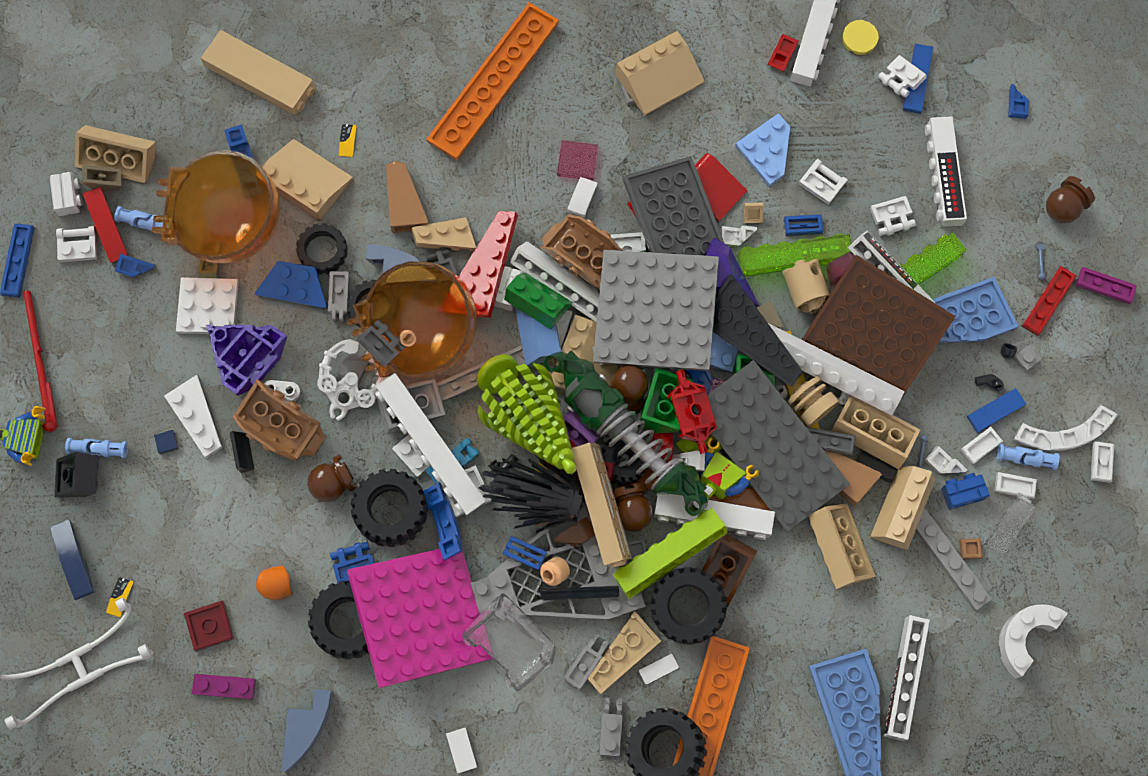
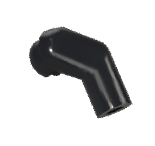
[974,374,1004,391]
[490,454,519,473]

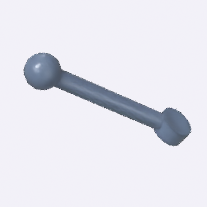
[1036,243,1046,280]
[918,435,928,469]

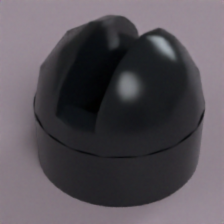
[1000,343,1017,359]

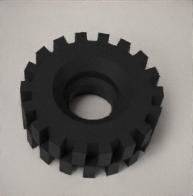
[601,439,648,486]

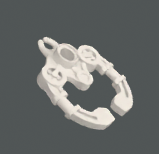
[317,339,389,421]

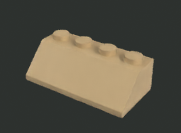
[75,125,156,183]
[831,395,920,469]
[870,466,935,550]
[808,504,876,589]

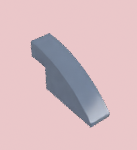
[366,245,442,286]
[281,690,333,772]

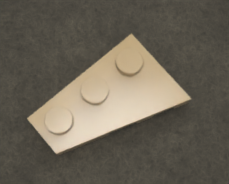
[412,217,476,252]

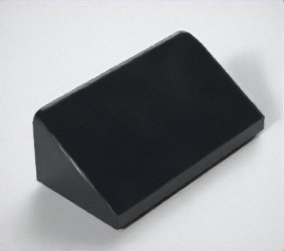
[230,431,254,473]
[857,450,897,483]

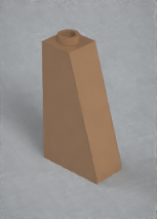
[386,161,428,233]
[825,451,882,506]

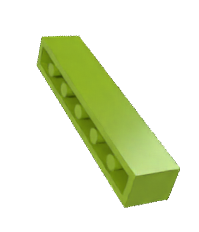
[613,508,727,599]

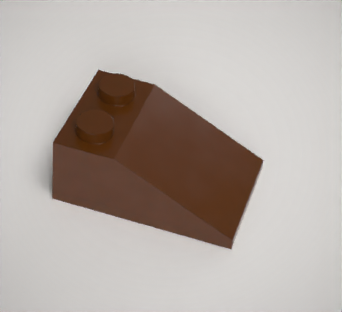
[693,534,758,607]

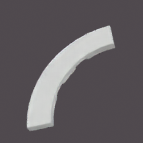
[1013,405,1118,451]

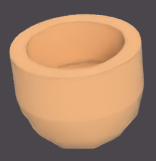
[400,330,416,347]

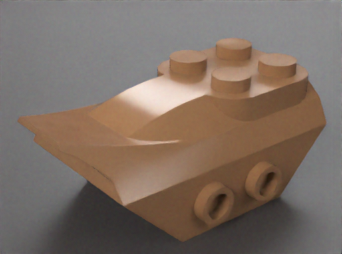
[540,215,623,289]
[233,379,326,461]

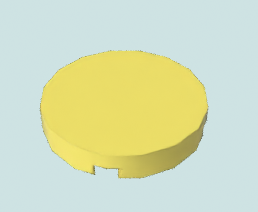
[842,20,879,55]

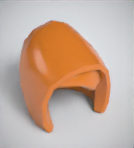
[256,565,293,600]

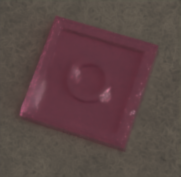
[557,140,598,181]

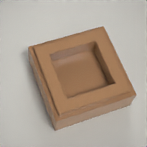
[959,538,983,560]

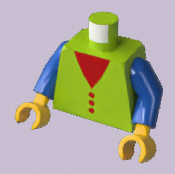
[699,438,759,499]

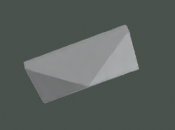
[336,352,370,382]

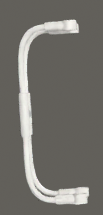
[0,597,153,730]

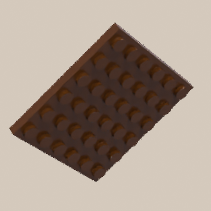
[802,254,956,399]

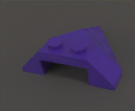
[705,238,759,307]
[206,325,287,396]

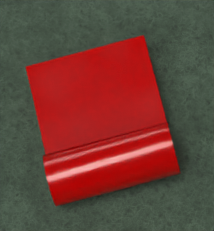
[695,153,747,222]

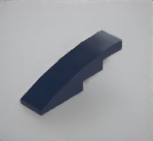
[50,519,94,601]

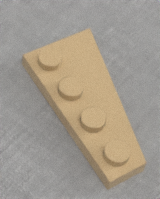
[587,611,661,695]

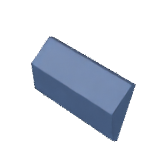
[515,307,562,367]

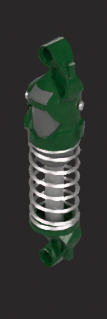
[544,351,708,516]

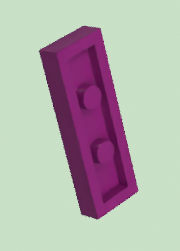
[1075,267,1137,304]
[191,674,256,700]

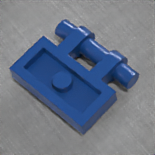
[330,542,374,584]

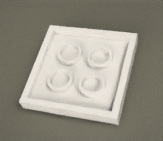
[176,278,239,334]

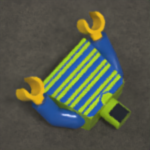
[0,406,46,467]

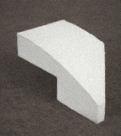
[719,226,757,247]
[924,446,967,474]

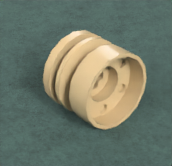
[787,376,840,427]

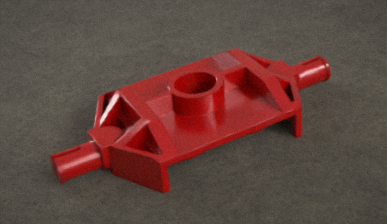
[667,369,717,454]

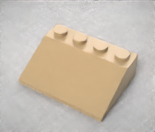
[615,31,705,116]
[257,139,353,221]
[552,315,619,395]

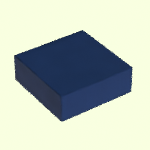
[154,430,179,454]

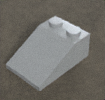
[377,379,445,434]

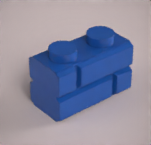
[941,473,990,510]

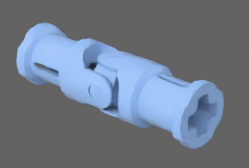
[114,206,174,235]
[65,438,128,459]
[997,443,1060,470]

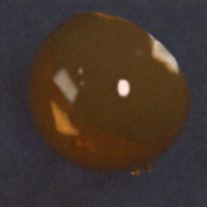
[152,150,280,265]
[347,261,477,378]

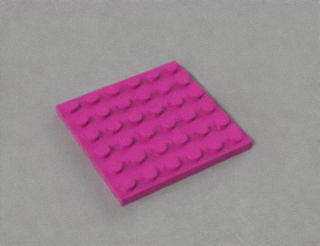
[347,549,494,689]

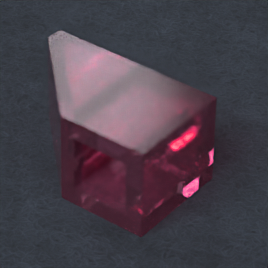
[826,252,855,286]

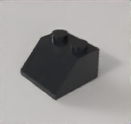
[54,452,98,498]

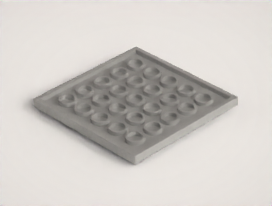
[593,250,719,371]

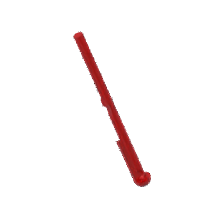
[23,291,58,432]

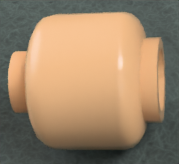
[540,557,570,586]

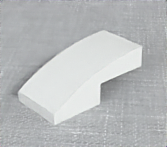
[567,177,598,217]

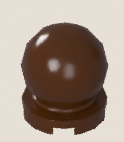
[1046,176,1095,224]
[611,365,649,415]
[307,454,358,502]
[613,483,653,532]

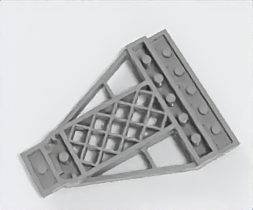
[471,502,646,621]

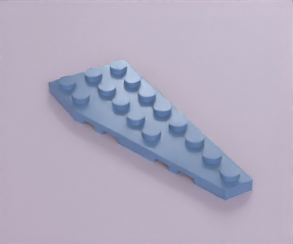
[932,277,1019,343]
[809,649,881,776]

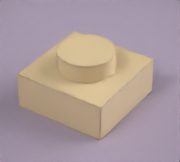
[744,203,764,223]

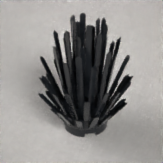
[479,454,584,533]

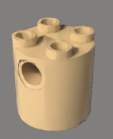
[782,259,831,313]

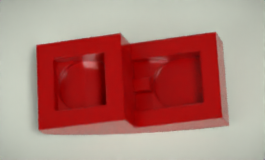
[767,34,799,72]

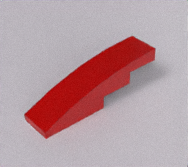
[83,187,129,263]

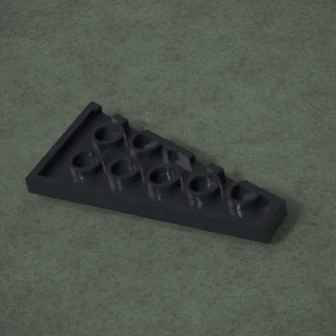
[713,274,803,387]

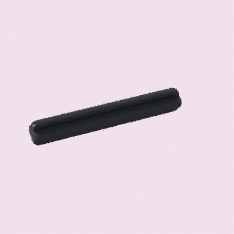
[540,586,620,600]

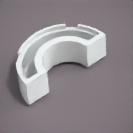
[999,604,1068,679]

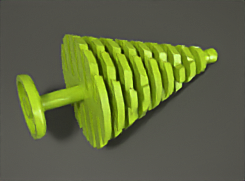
[476,354,577,474]

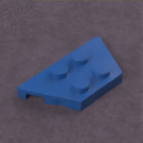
[255,260,328,308]

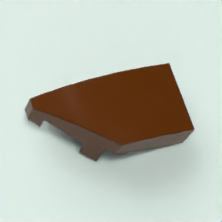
[554,517,595,547]

